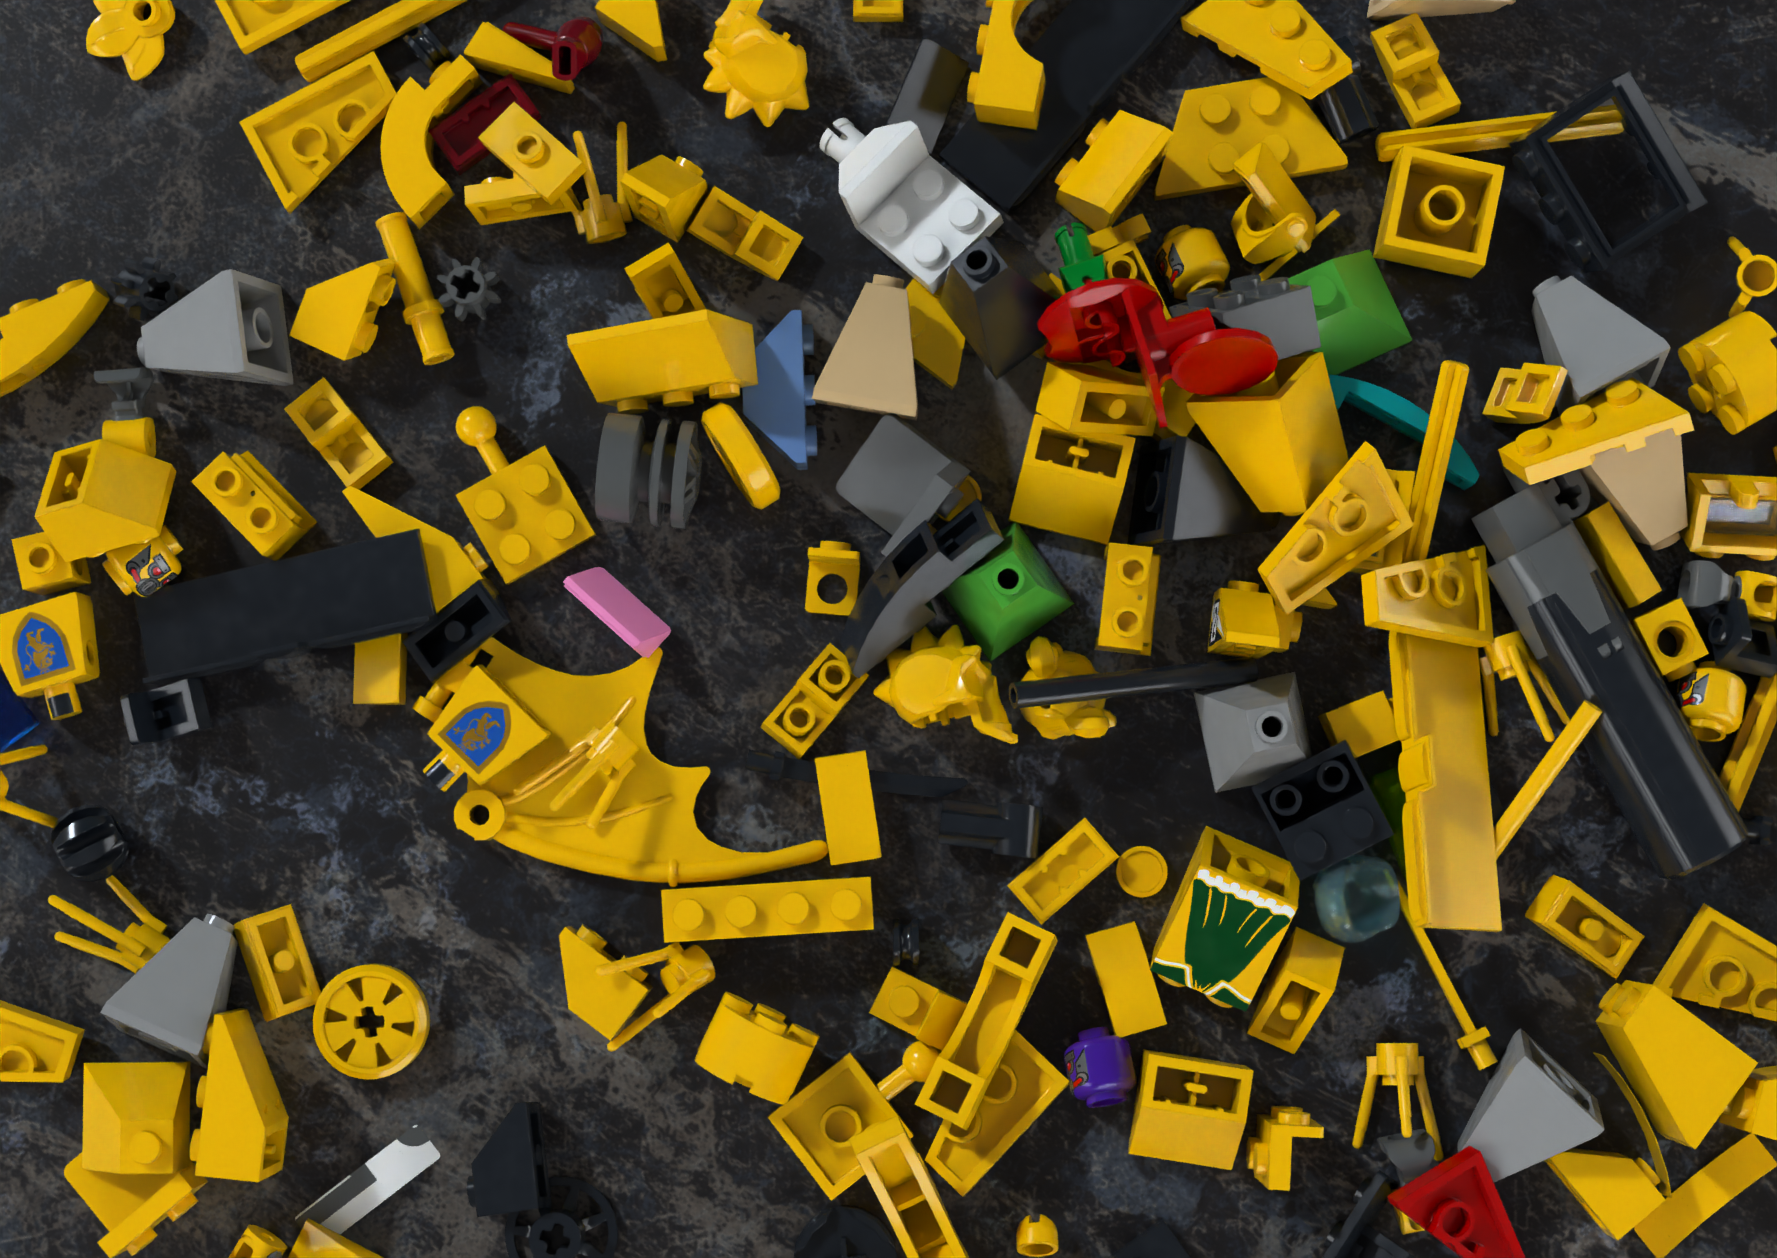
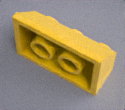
[567,309,758,414]

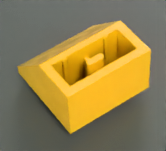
[1008,414,1136,545]
[34,439,176,563]
[1128,1049,1254,1170]

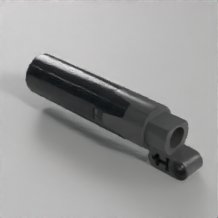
[1471,427,1749,880]

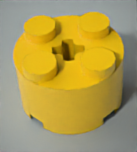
[1678,311,1777,435]
[695,992,820,1105]

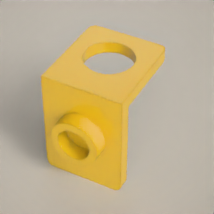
[805,541,861,616]

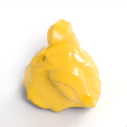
[1020,636,1117,740]

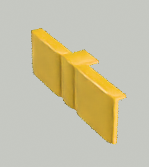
[1389,631,1502,932]

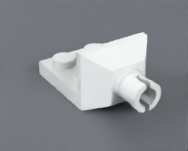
[820,118,1004,294]

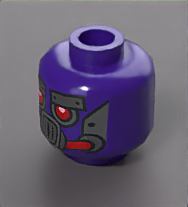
[1064,1027,1137,1108]

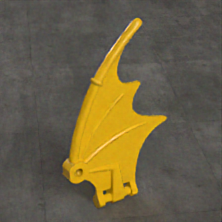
[412,637,828,887]

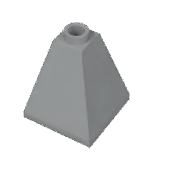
[137,269,294,386]
[1531,276,1671,416]
[1194,672,1313,793]
[100,913,238,1070]
[1457,1028,1605,1182]

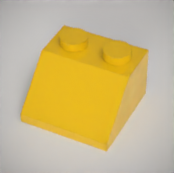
[1054,110,1173,232]

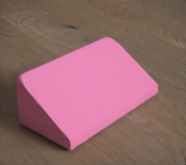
[563,567,671,658]

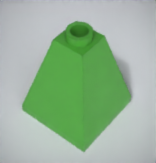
[941,522,1074,662]

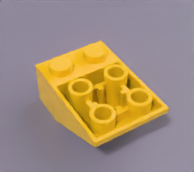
[190,1008,289,1182]

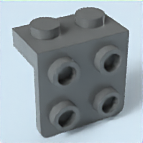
[836,413,971,557]

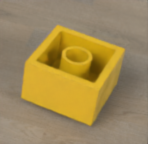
[1373,145,1505,278]

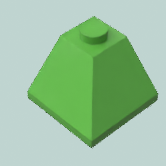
[1288,249,1413,375]

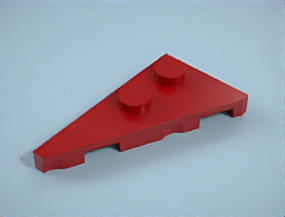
[1387,1145,1525,1258]

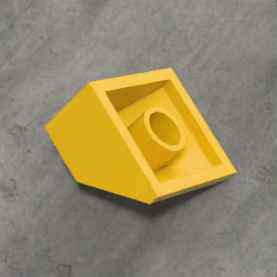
[82,1061,191,1174]

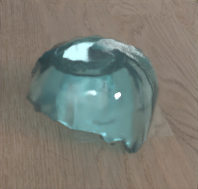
[1312,854,1400,943]

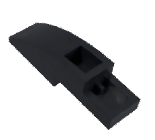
[840,498,1004,678]

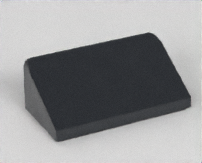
[885,37,969,156]
[402,578,512,683]

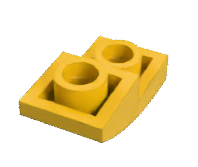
[760,643,869,759]

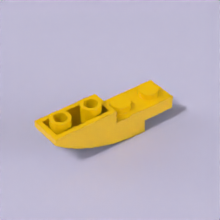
[0,279,110,397]

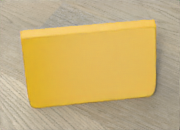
[1233,142,1316,253]
[1573,501,1662,610]
[353,633,408,705]
[234,904,321,1022]

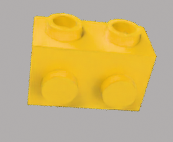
[1246,1106,1324,1191]

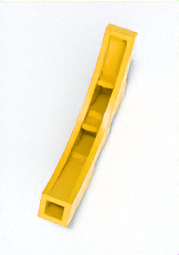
[849,1115,969,1258]

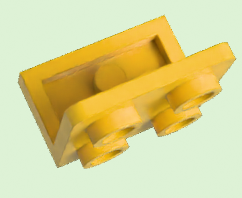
[64,1152,208,1258]

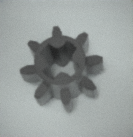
[437,257,501,322]

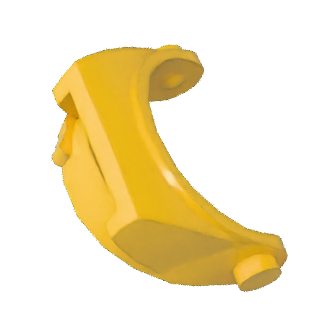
[1231,193,1308,264]

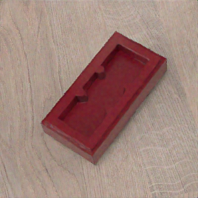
[428,73,542,175]

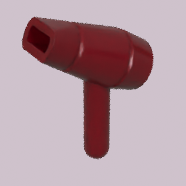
[502,16,603,81]

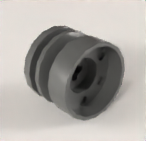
[595,413,702,530]

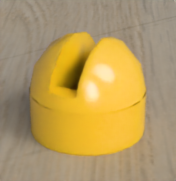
[1016,1214,1058,1257]

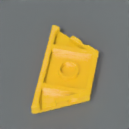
[1153,77,1348,201]

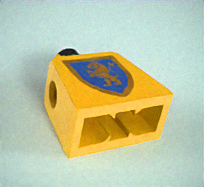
[0,592,100,720]
[422,665,552,792]

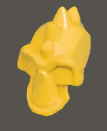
[703,0,809,127]
[873,625,1018,744]

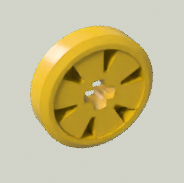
[701,402,781,510]
[313,964,430,1080]

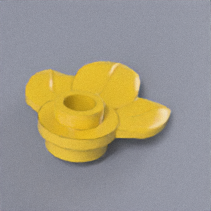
[86,0,175,81]

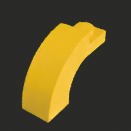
[381,54,483,230]

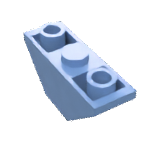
[742,310,817,470]

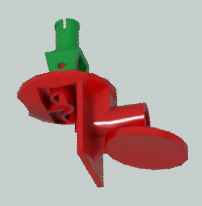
[1037,222,1279,429]

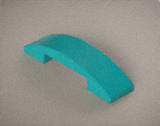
[1328,374,1480,491]

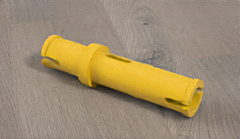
[375,212,455,365]

